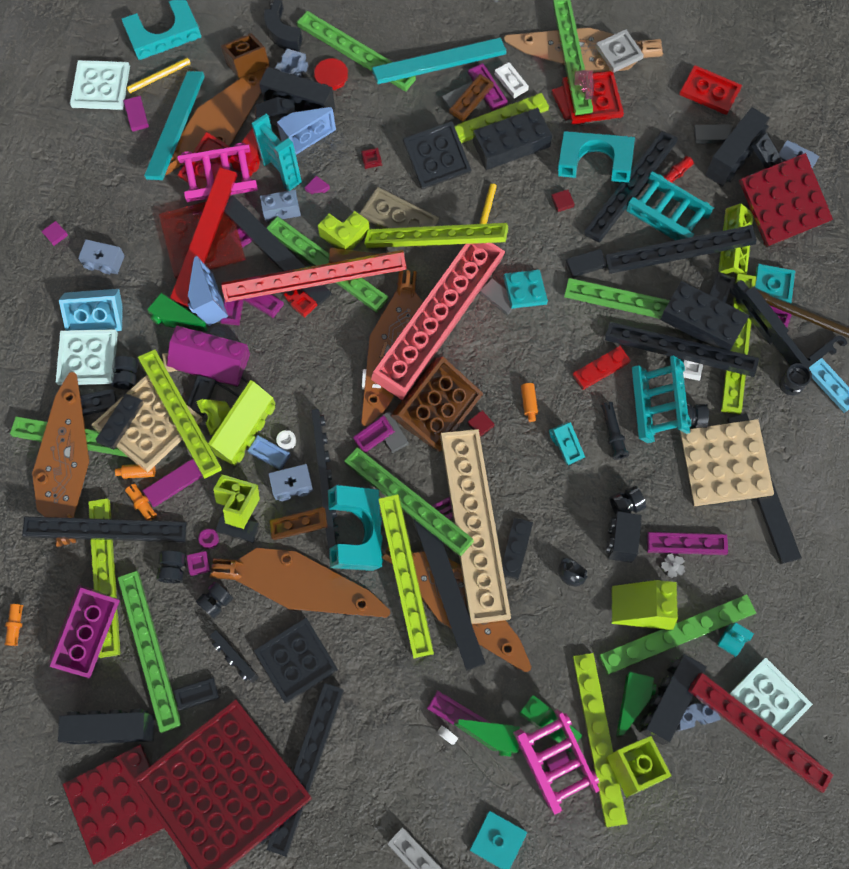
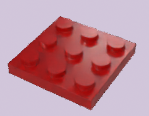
[562,71,624,124]

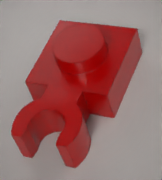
[284,289,317,318]

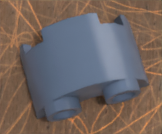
[274,49,308,77]
[676,703,721,732]

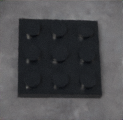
[403,121,472,190]
[254,618,338,704]

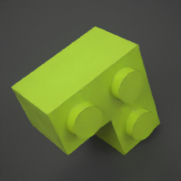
[318,211,369,250]
[213,475,260,529]

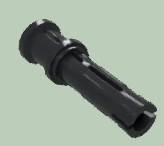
[601,402,629,460]

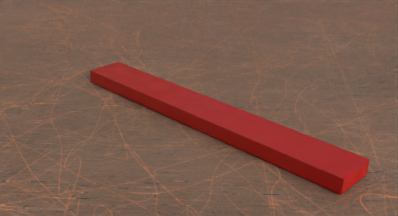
[170,167,237,307]

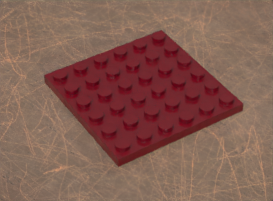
[132,700,312,869]

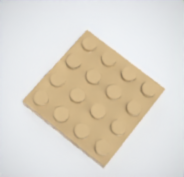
[92,375,203,473]
[680,419,774,506]

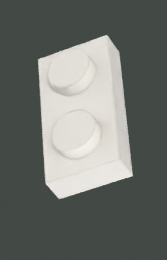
[495,62,528,98]

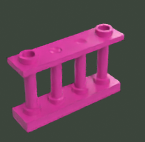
[177,143,258,202]
[513,709,600,815]

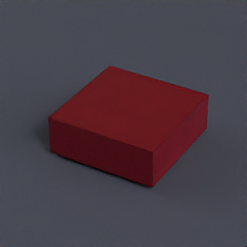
[361,148,382,169]
[551,189,575,212]
[468,410,495,437]

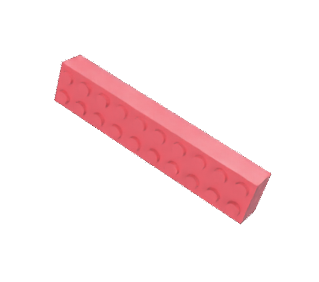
[371,243,505,400]

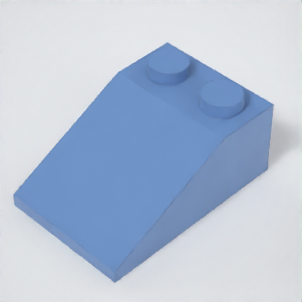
[277,107,336,155]
[188,256,228,326]

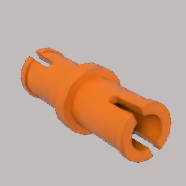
[125,484,157,521]
[4,604,24,646]

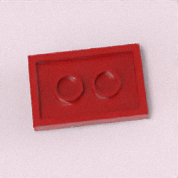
[680,65,742,115]
[178,132,232,189]

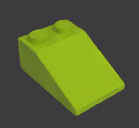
[612,580,678,630]

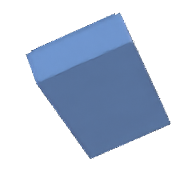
[247,435,291,470]

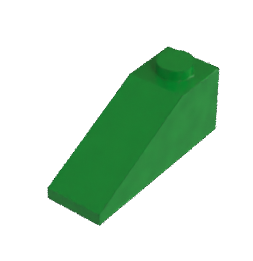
[147,293,208,332]
[616,672,656,737]
[519,695,582,753]
[454,719,520,757]

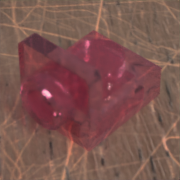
[574,70,594,99]

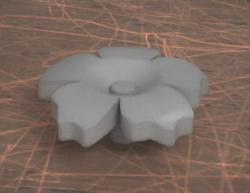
[661,554,685,578]

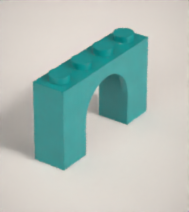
[122,0,201,60]
[558,131,635,182]
[328,485,383,571]

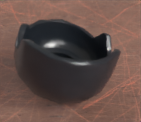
[558,558,588,587]

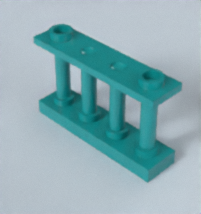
[252,114,302,191]
[626,171,713,241]
[632,355,691,443]

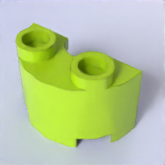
[196,399,231,435]

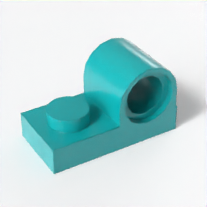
[549,422,585,465]
[717,622,754,657]

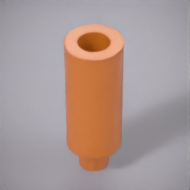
[521,383,538,422]
[115,464,156,479]

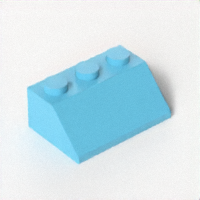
[59,289,122,331]

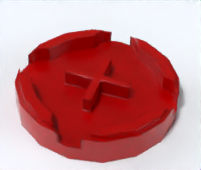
[314,58,348,90]

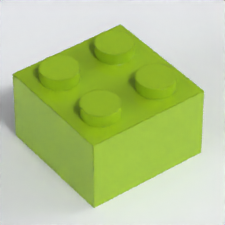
[607,736,671,798]

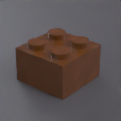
[221,33,270,78]

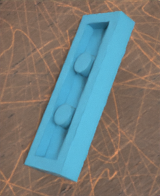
[809,358,849,413]

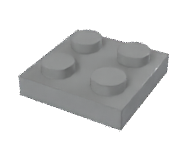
[596,29,644,73]

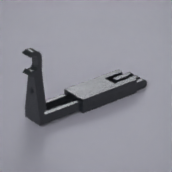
[730,280,848,368]

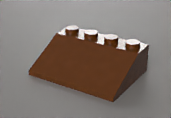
[390,357,484,452]

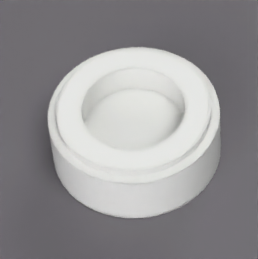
[276,430,296,450]
[437,726,458,745]

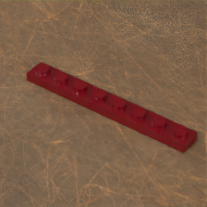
[688,673,834,793]

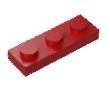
[573,346,631,390]

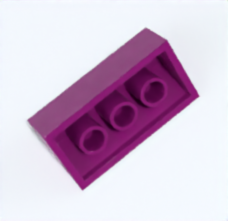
[167,326,250,387]
[48,585,120,678]

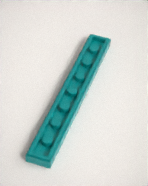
[372,38,506,84]
[144,71,205,180]

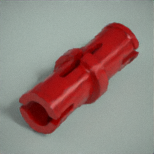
[663,156,694,183]

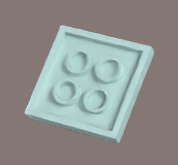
[70,60,130,110]
[56,329,118,385]
[729,658,812,735]

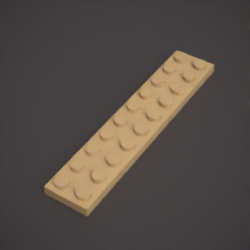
[440,429,511,624]

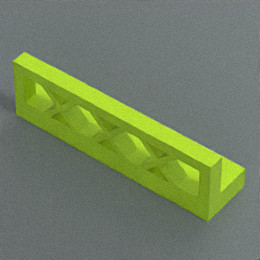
[718,204,753,275]

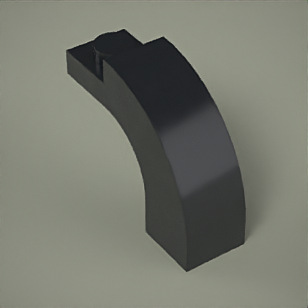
[264,0,303,52]

